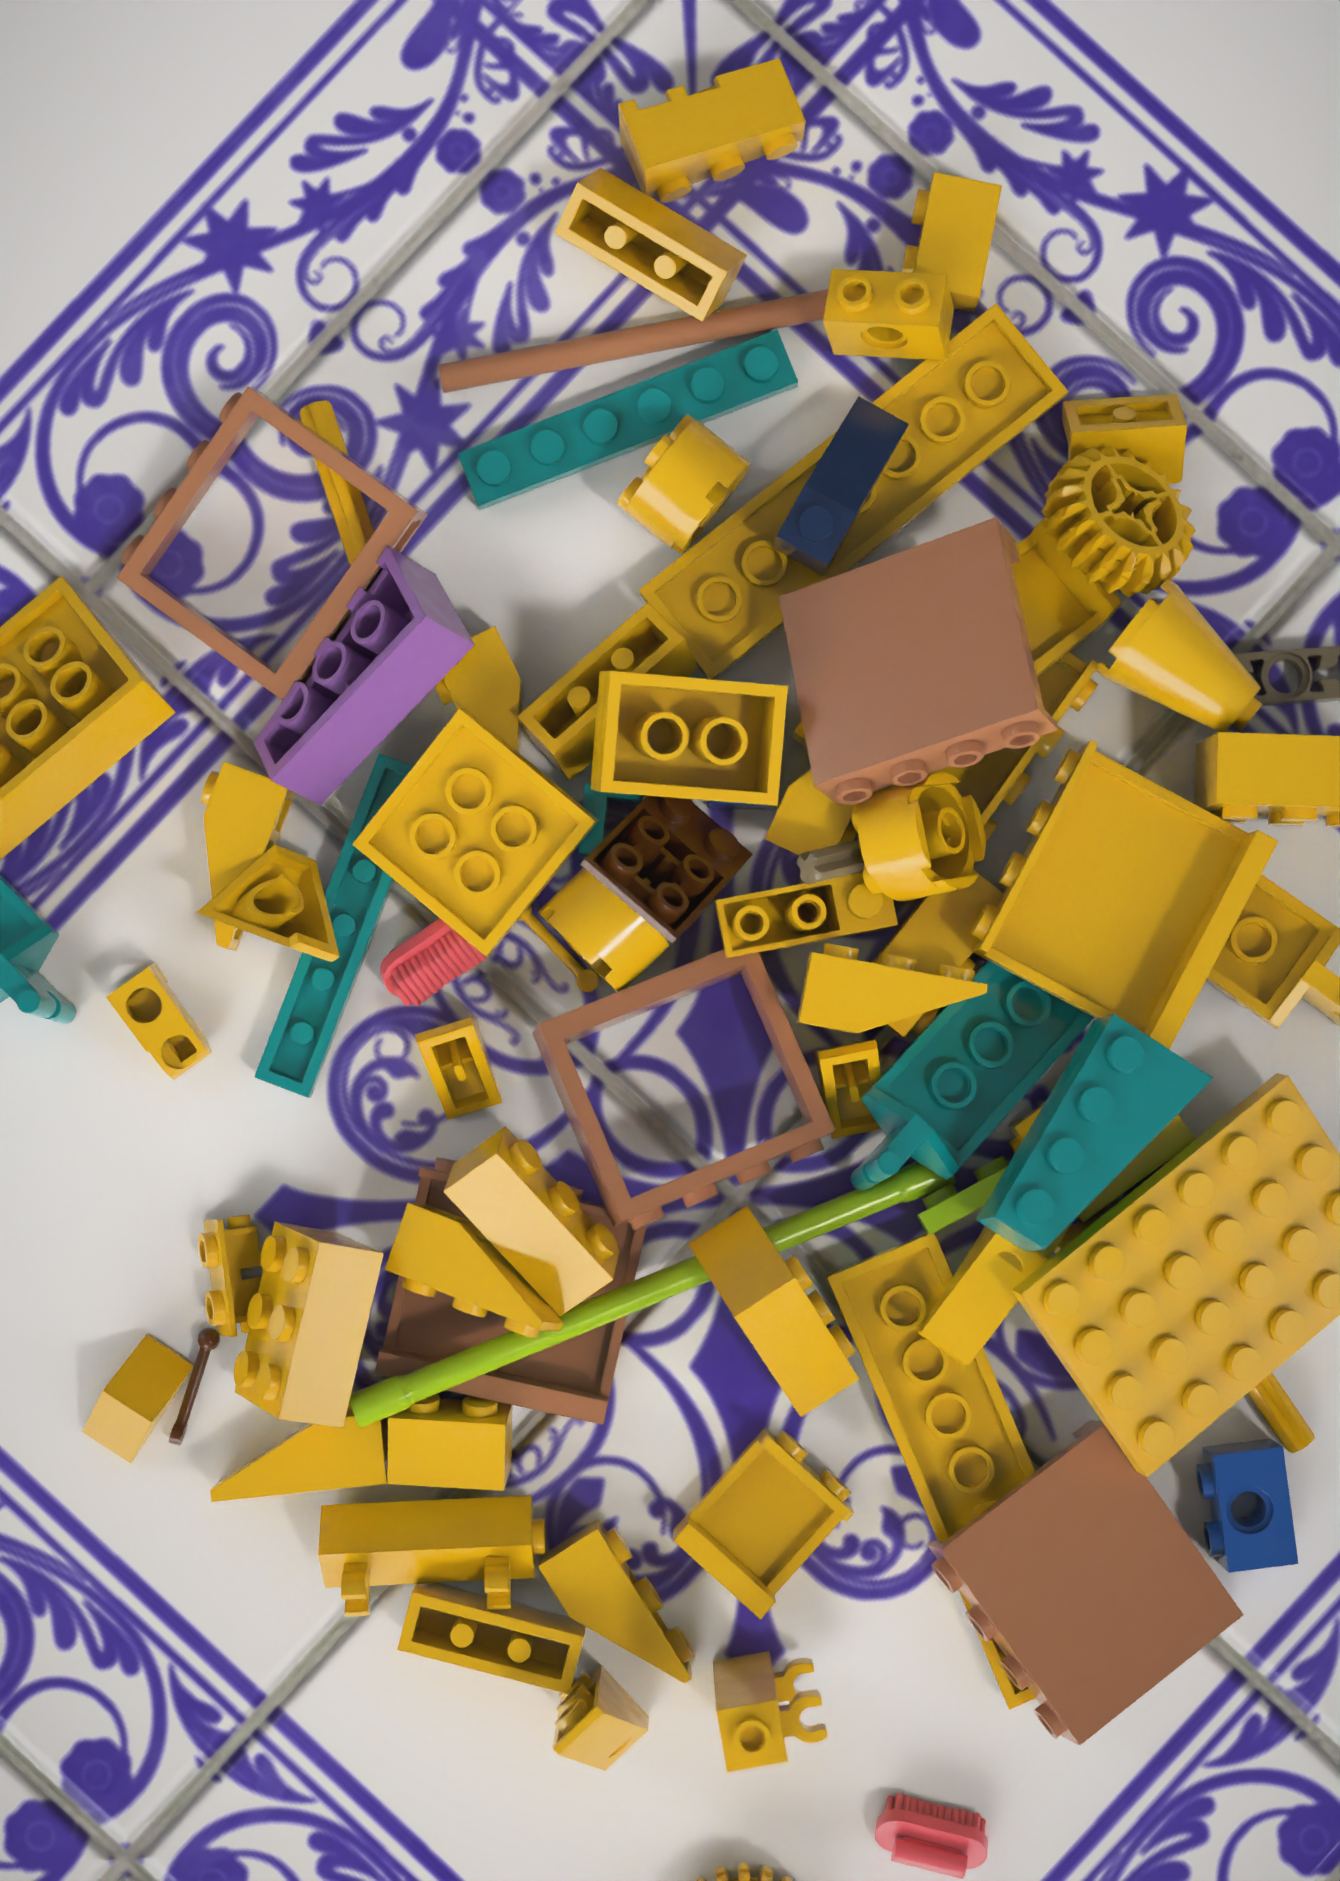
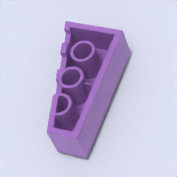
[254,546,475,805]

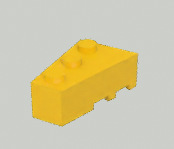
[618,58,806,203]
[688,1206,859,1417]

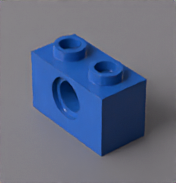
[1196,1438,1299,1573]

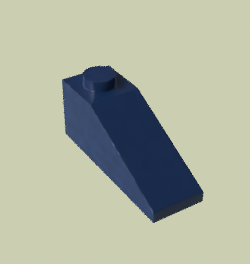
[774,396,909,576]

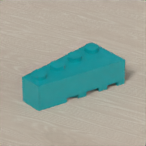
[976,1014,1213,1252]

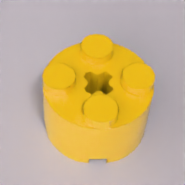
[617,414,751,555]
[851,772,986,901]
[538,867,669,992]

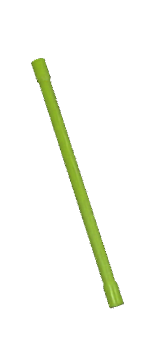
[349,1161,955,1428]

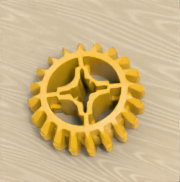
[1041,445,1196,598]

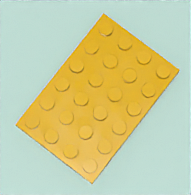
[1012,1073,1340,1478]

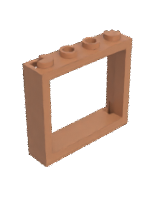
[116,386,428,701]
[532,949,836,1230]

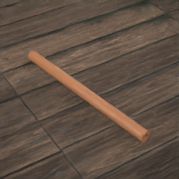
[438,289,828,393]

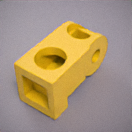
[106,963,212,1080]

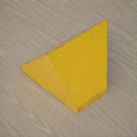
[196,845,340,962]

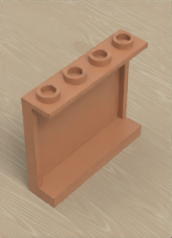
[779,517,1058,804]
[374,1157,647,1425]
[928,1420,1244,1746]

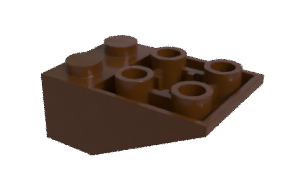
[581,796,753,944]

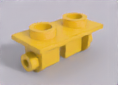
[198,1214,261,1337]

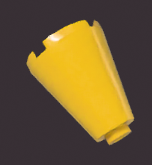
[1095,578,1263,732]

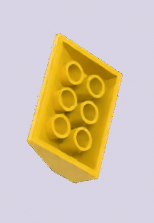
[0,576,176,860]

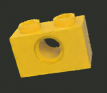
[823,269,954,360]

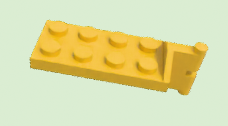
[1206,874,1340,1029]

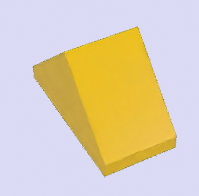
[415,1017,503,1120]
[813,1040,881,1139]
[82,1334,194,1463]

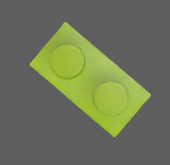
[917,1155,1008,1235]

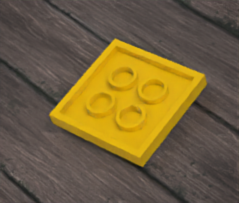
[352,708,599,956]

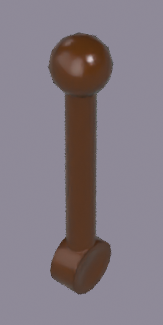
[169,1328,220,1446]

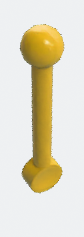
[518,905,599,992]

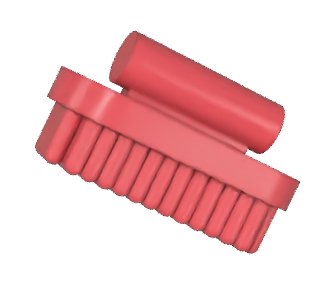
[380,918,487,1007]
[875,1793,988,1879]

